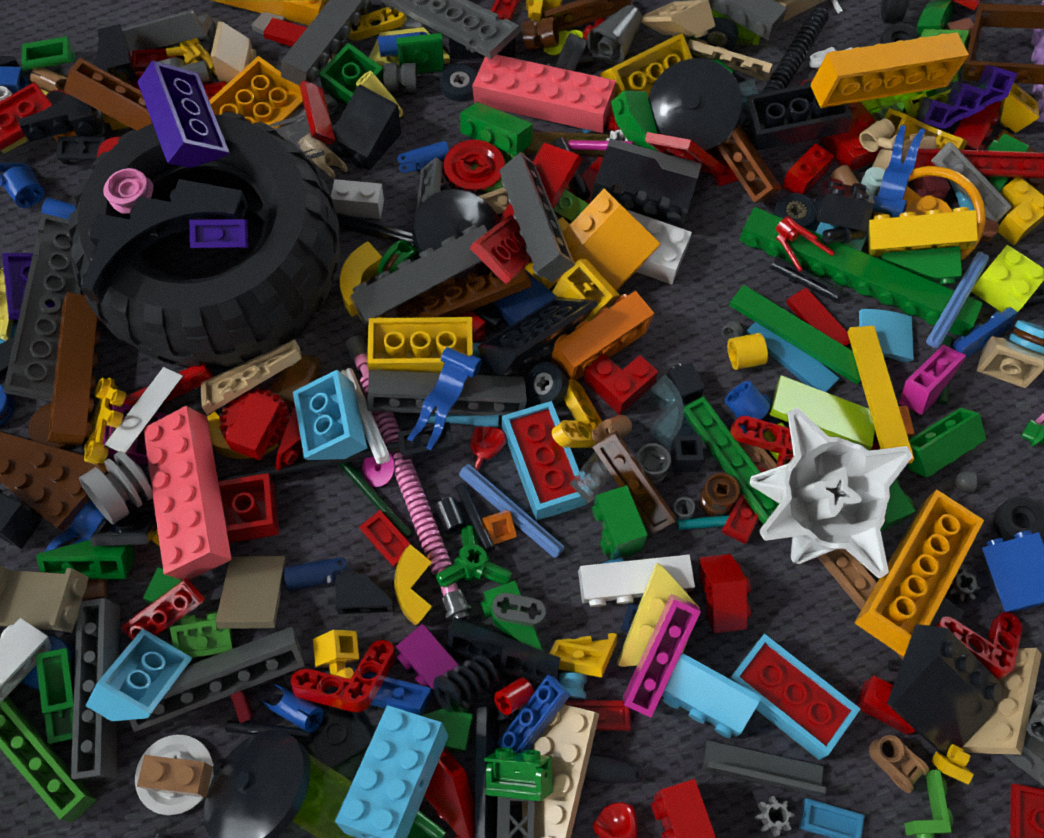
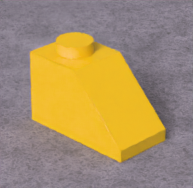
[1000,83,1040,133]

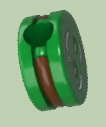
[377,239,420,275]

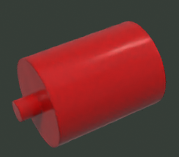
[494,678,534,715]

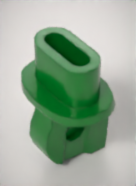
[1021,420,1044,447]

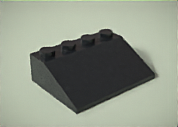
[477,297,598,376]
[887,624,1003,756]

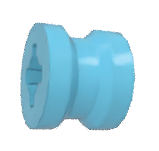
[559,673,587,700]

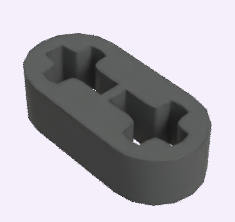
[493,593,546,627]

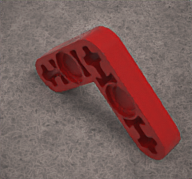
[731,416,794,468]
[934,611,1022,679]
[291,640,395,712]

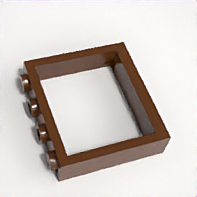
[963,3,1044,85]

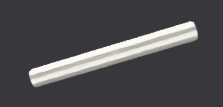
[341,368,390,465]

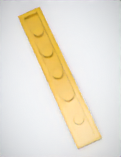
[847,326,914,464]

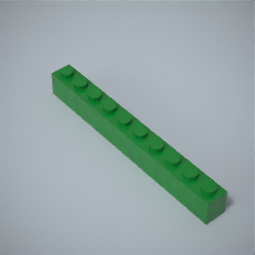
[739,207,983,337]

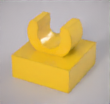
[931,744,974,785]

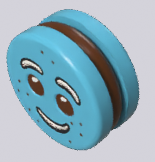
[1009,320,1044,354]

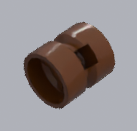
[522,17,559,51]
[699,473,740,517]

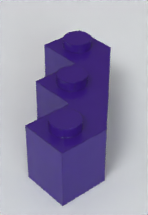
[915,65,1017,129]

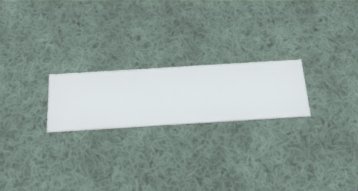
[104,367,183,453]

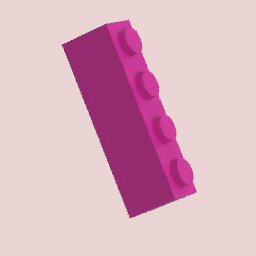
[623,594,701,718]

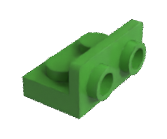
[170,610,234,658]

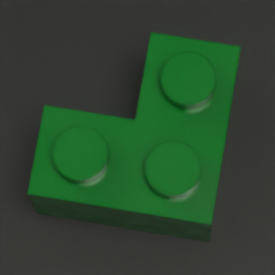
[592,485,647,560]

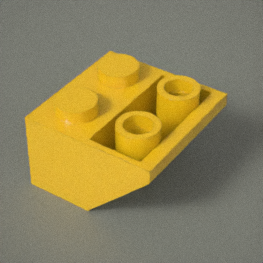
[552,259,620,322]

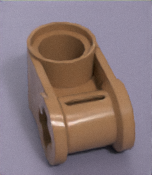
[869,735,929,793]

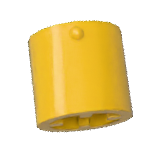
[727,333,768,370]

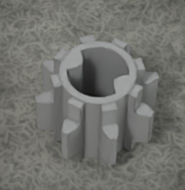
[754,796,795,837]

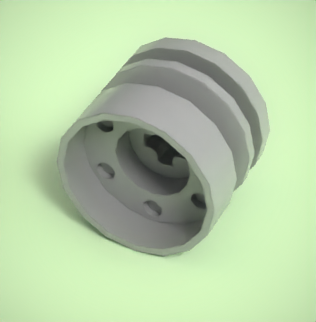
[79,451,153,525]

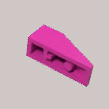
[899,345,966,415]

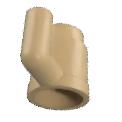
[859,119,906,152]

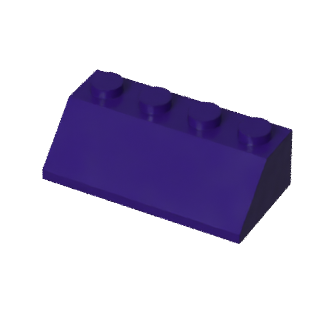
[138,60,229,168]

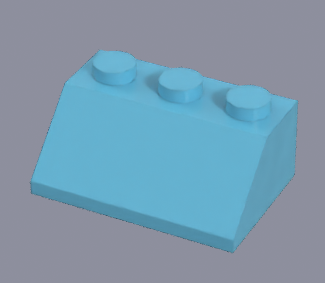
[293,370,367,460]
[86,629,192,721]
[662,653,762,738]

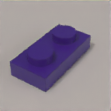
[189,219,248,248]

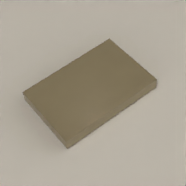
[215,556,286,629]

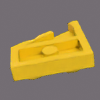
[549,633,617,678]

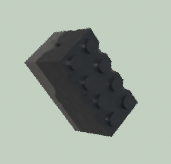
[591,138,702,229]

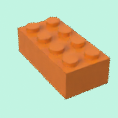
[551,291,655,381]

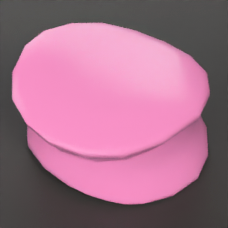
[103,168,153,214]

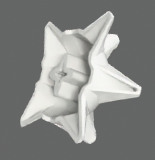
[750,408,913,578]

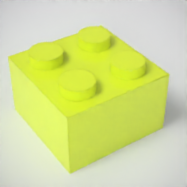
[971,245,1044,313]

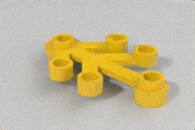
[84,378,126,465]

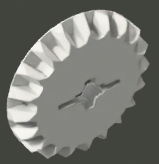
[135,735,214,816]

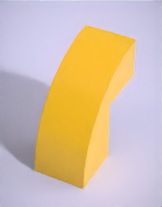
[394,544,432,625]

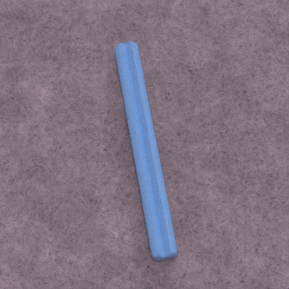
[926,252,989,348]
[459,464,564,558]

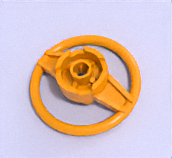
[874,166,986,261]

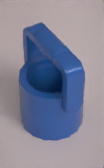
[0,163,45,208]
[724,381,779,437]

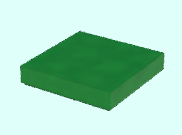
[396,33,444,74]

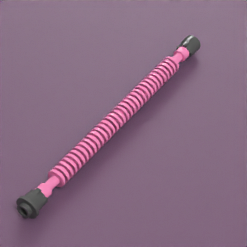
[345,336,473,621]

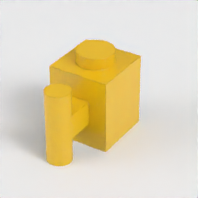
[313,629,359,688]

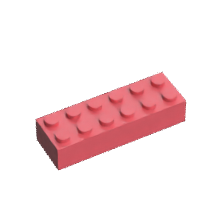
[472,55,616,133]
[143,406,232,580]

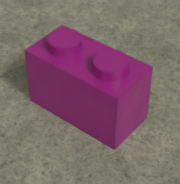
[396,624,458,694]

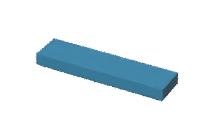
[745,322,839,393]

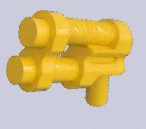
[166,38,217,75]

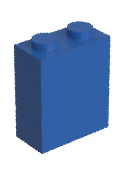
[982,530,1044,613]

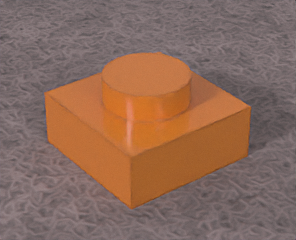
[482,510,517,545]

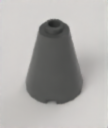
[587,5,642,67]

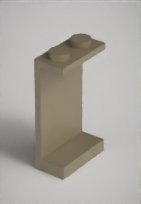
[0,565,89,633]

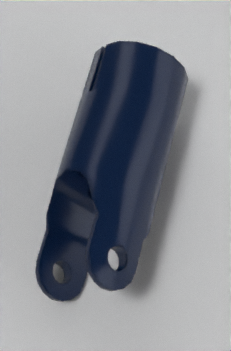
[284,557,349,591]

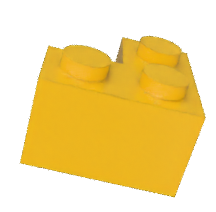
[997,178,1044,245]

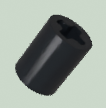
[434,497,467,534]

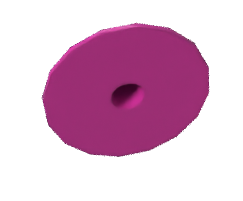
[362,453,395,487]

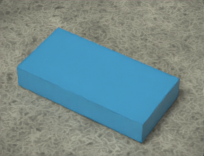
[799,798,865,838]

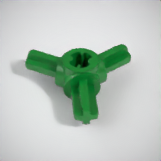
[436,525,512,588]

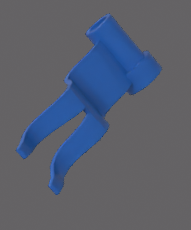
[872,125,925,218]
[407,347,482,450]
[45,499,130,551]

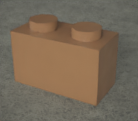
[137,755,213,798]

